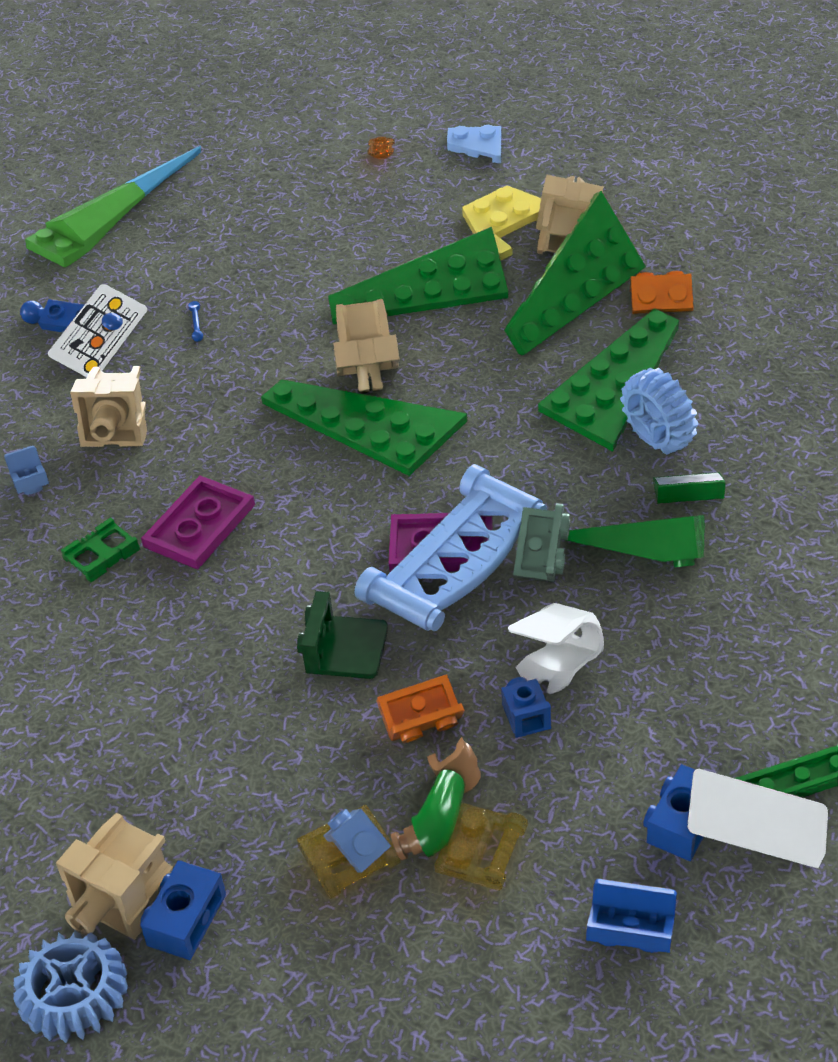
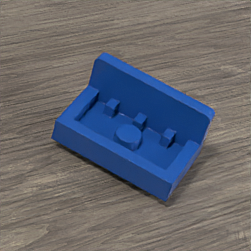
[586,879,677,953]

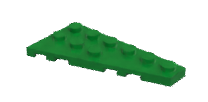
[504,191,646,356]
[328,227,508,324]
[538,308,679,452]
[261,379,468,476]

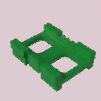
[61,517,140,583]

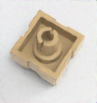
[536,175,604,254]
[333,299,400,393]
[70,366,147,447]
[56,813,173,940]

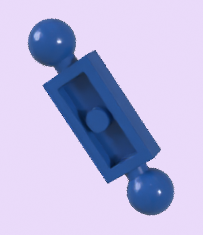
[20,299,123,333]

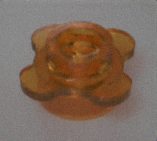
[367,137,395,159]

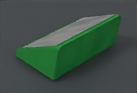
[653,472,726,504]

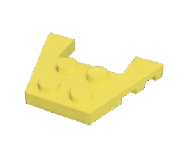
[462,185,541,260]

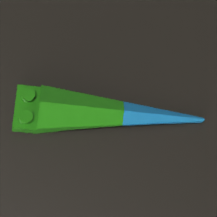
[25,146,201,268]

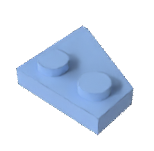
[447,125,501,163]

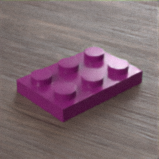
[141,475,255,570]
[388,513,493,573]

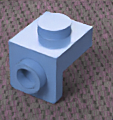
[4,446,49,495]
[323,809,391,873]

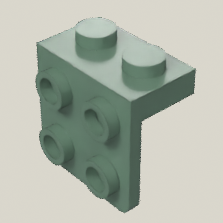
[513,503,570,582]

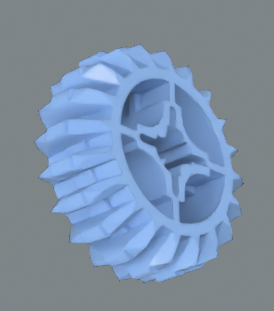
[620,368,699,455]
[13,930,128,1043]

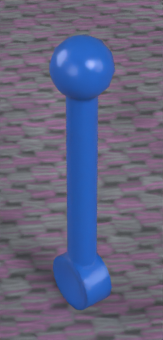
[188,301,203,342]

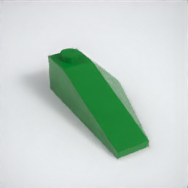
[566,515,705,567]

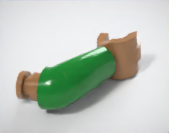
[391,737,481,861]

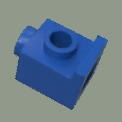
[501,677,551,738]

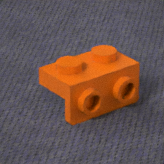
[629,271,694,314]
[376,674,465,743]

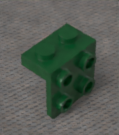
[297,591,388,679]

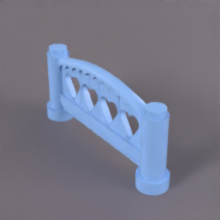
[355,464,547,631]

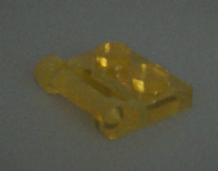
[434,803,528,891]
[297,804,401,899]

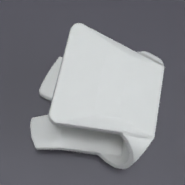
[508,603,604,694]

